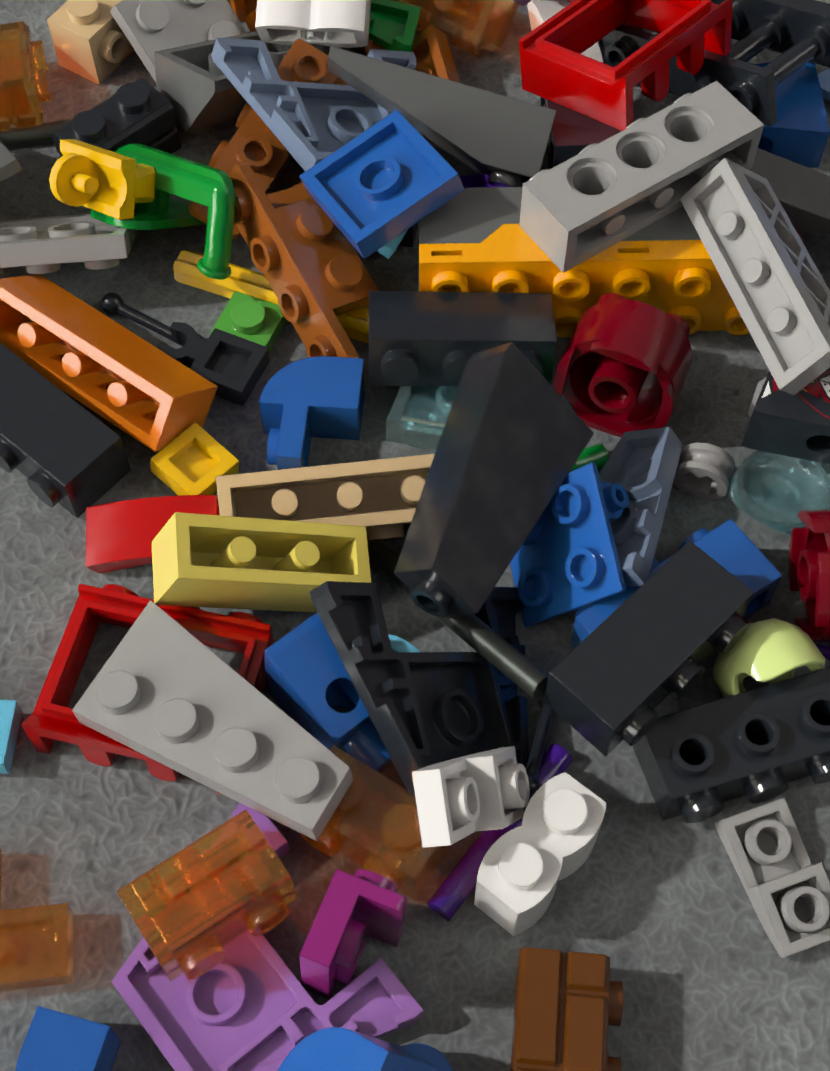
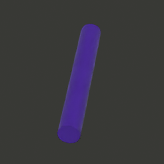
[427,743,573,921]

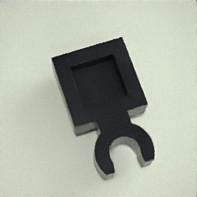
[157,322,270,406]

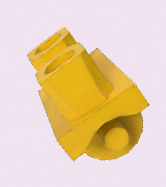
[49,139,156,220]

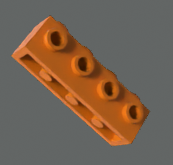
[0,274,218,452]

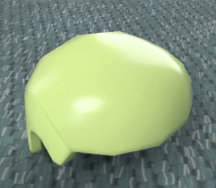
[713,618,826,698]

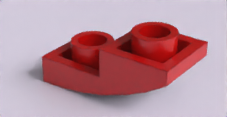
[85,495,220,573]

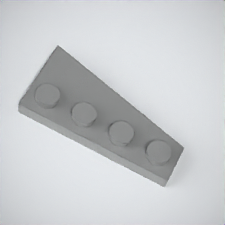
[72,600,354,841]

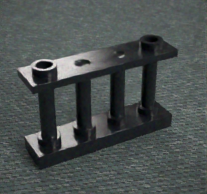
[603,0,830,126]

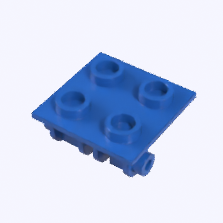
[510,462,629,627]

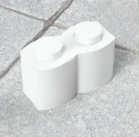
[255,0,371,48]
[474,772,606,936]

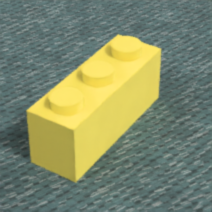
[152,512,371,613]

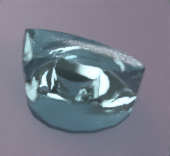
[726,450,830,536]

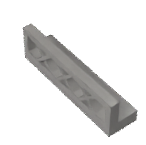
[680,158,830,395]

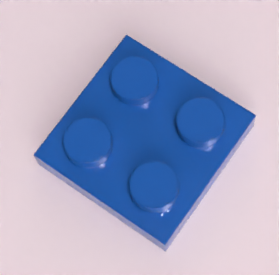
[299,109,464,259]

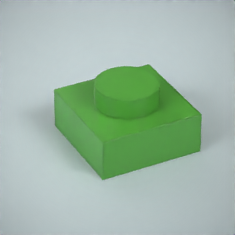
[210,291,288,353]

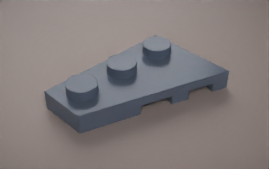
[599,427,683,586]

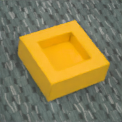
[150,422,239,496]

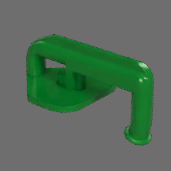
[91,144,236,280]

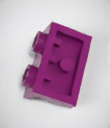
[299,869,408,999]

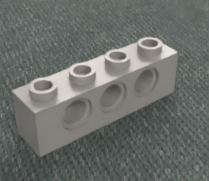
[519,81,764,273]

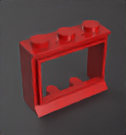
[519,0,733,131]
[21,584,274,794]

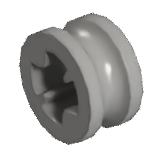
[673,442,735,501]

